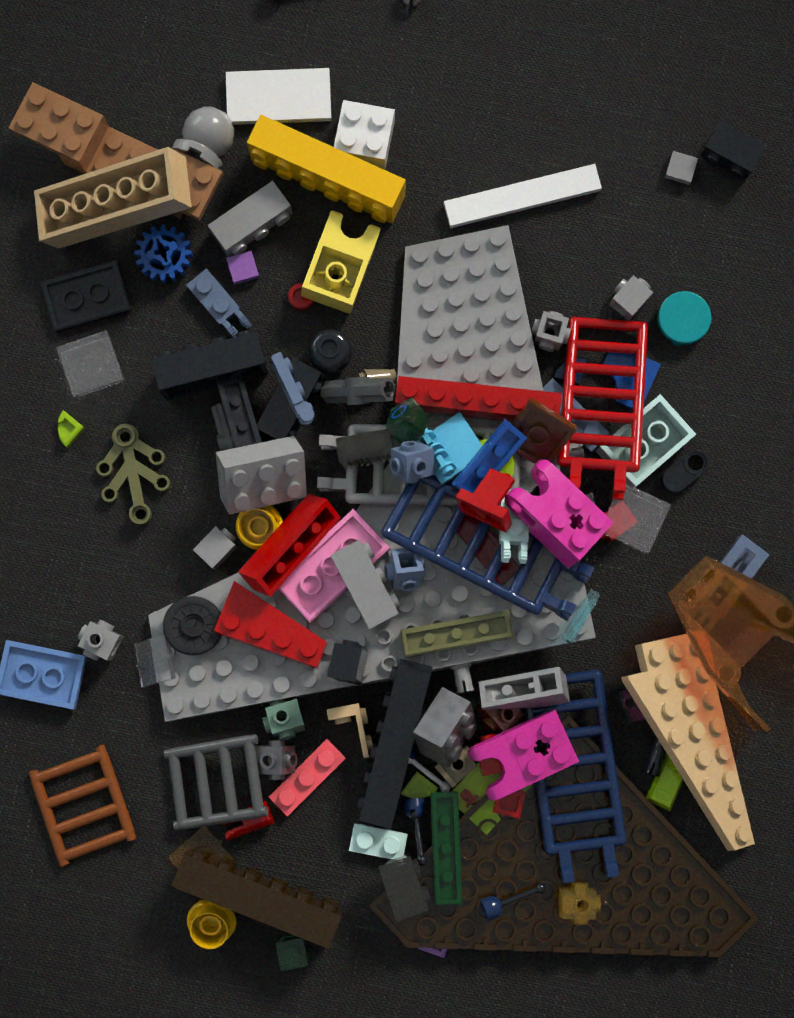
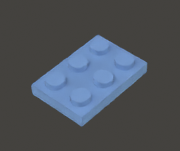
[0,640,87,710]

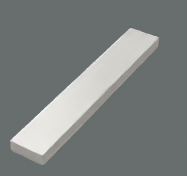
[444,164,602,228]

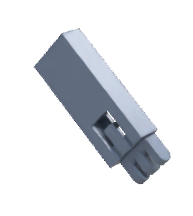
[685,534,769,632]

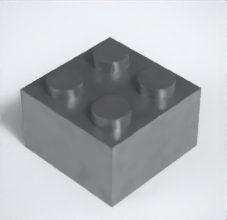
[413,687,477,768]

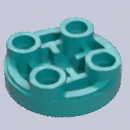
[657,291,711,346]

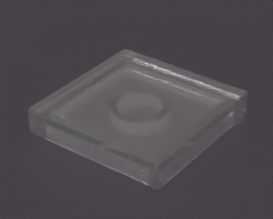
[56,330,125,398]
[604,484,671,554]

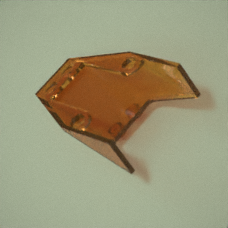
[667,556,794,733]

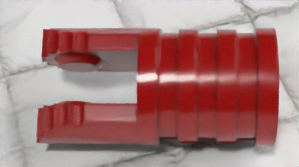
[223,801,274,841]

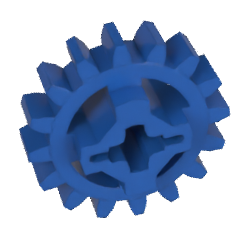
[134,225,193,283]

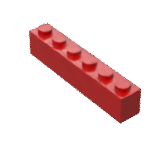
[395,376,562,422]

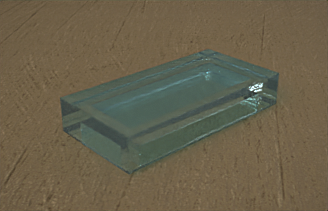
[562,589,600,645]

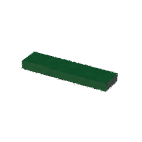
[430,791,463,906]

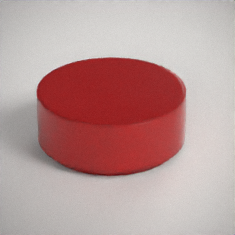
[288,283,314,311]

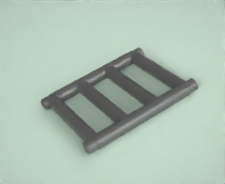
[164,734,269,831]

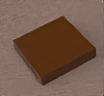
[511,397,577,464]

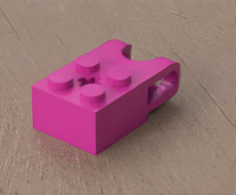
[504,459,614,569]
[467,709,579,801]

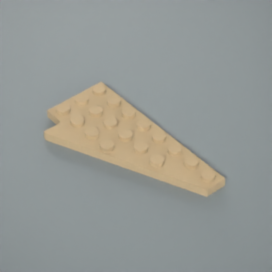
[621,630,755,851]

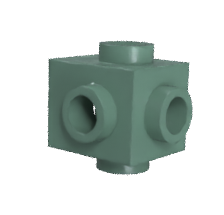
[262,699,306,741]

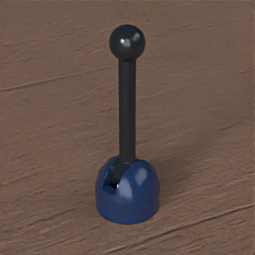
[403,798,427,866]
[480,882,546,921]

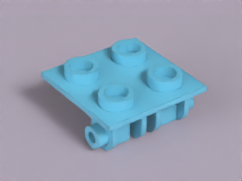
[416,412,482,485]

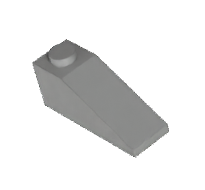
[479,667,570,710]

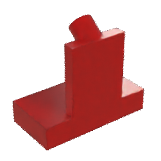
[455,468,515,533]

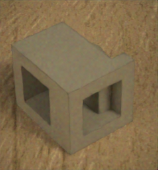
[434,745,477,788]

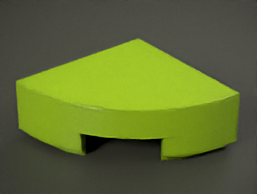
[58,410,85,448]
[400,771,438,798]

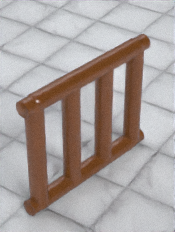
[29,745,137,867]

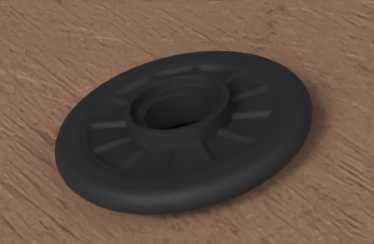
[163,596,221,655]

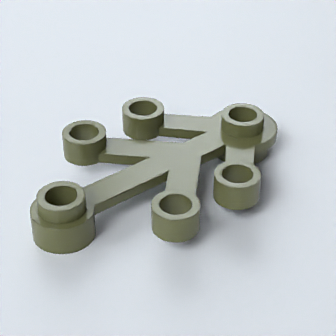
[96,424,171,525]

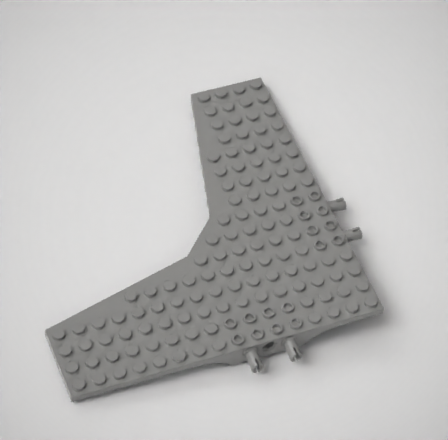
[148,225,596,722]

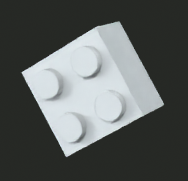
[334,100,395,170]

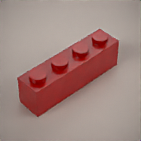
[238,494,341,597]

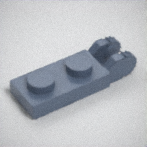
[186,268,252,338]
[270,352,315,426]

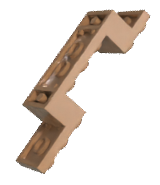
[8,82,223,221]

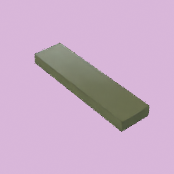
[400,610,514,658]

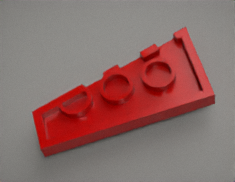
[214,581,327,669]

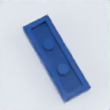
[452,419,527,493]

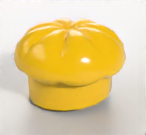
[236,505,283,550]
[187,899,236,949]

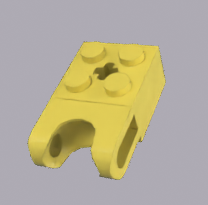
[301,210,381,314]

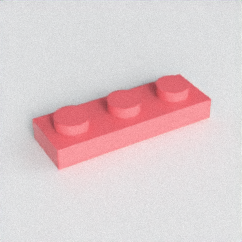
[269,739,346,817]

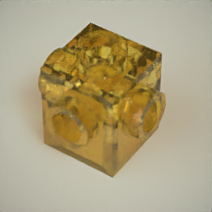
[559,882,601,925]

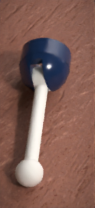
[408,748,451,792]

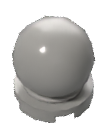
[172,106,234,170]

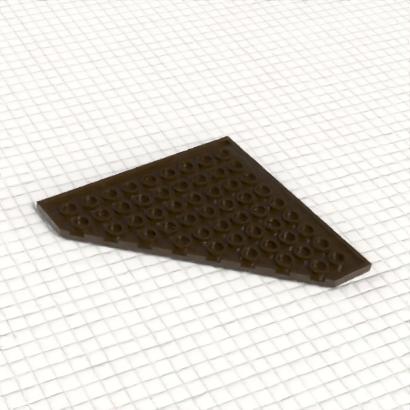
[369,715,759,957]

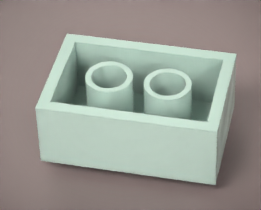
[596,394,696,491]

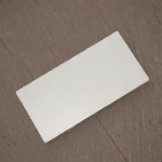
[226,68,331,125]

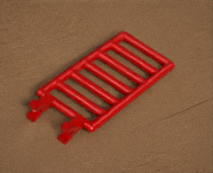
[557,317,648,501]

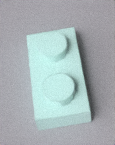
[349,823,408,861]

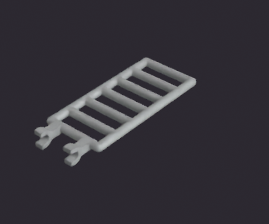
[317,424,520,506]

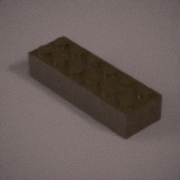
[171,847,343,949]

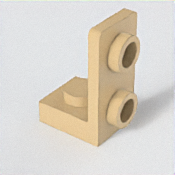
[327,703,373,758]

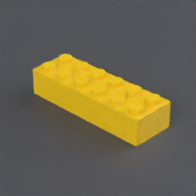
[247,114,406,223]

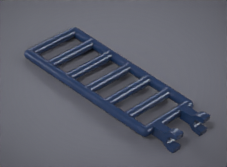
[381,475,594,621]
[525,670,626,883]

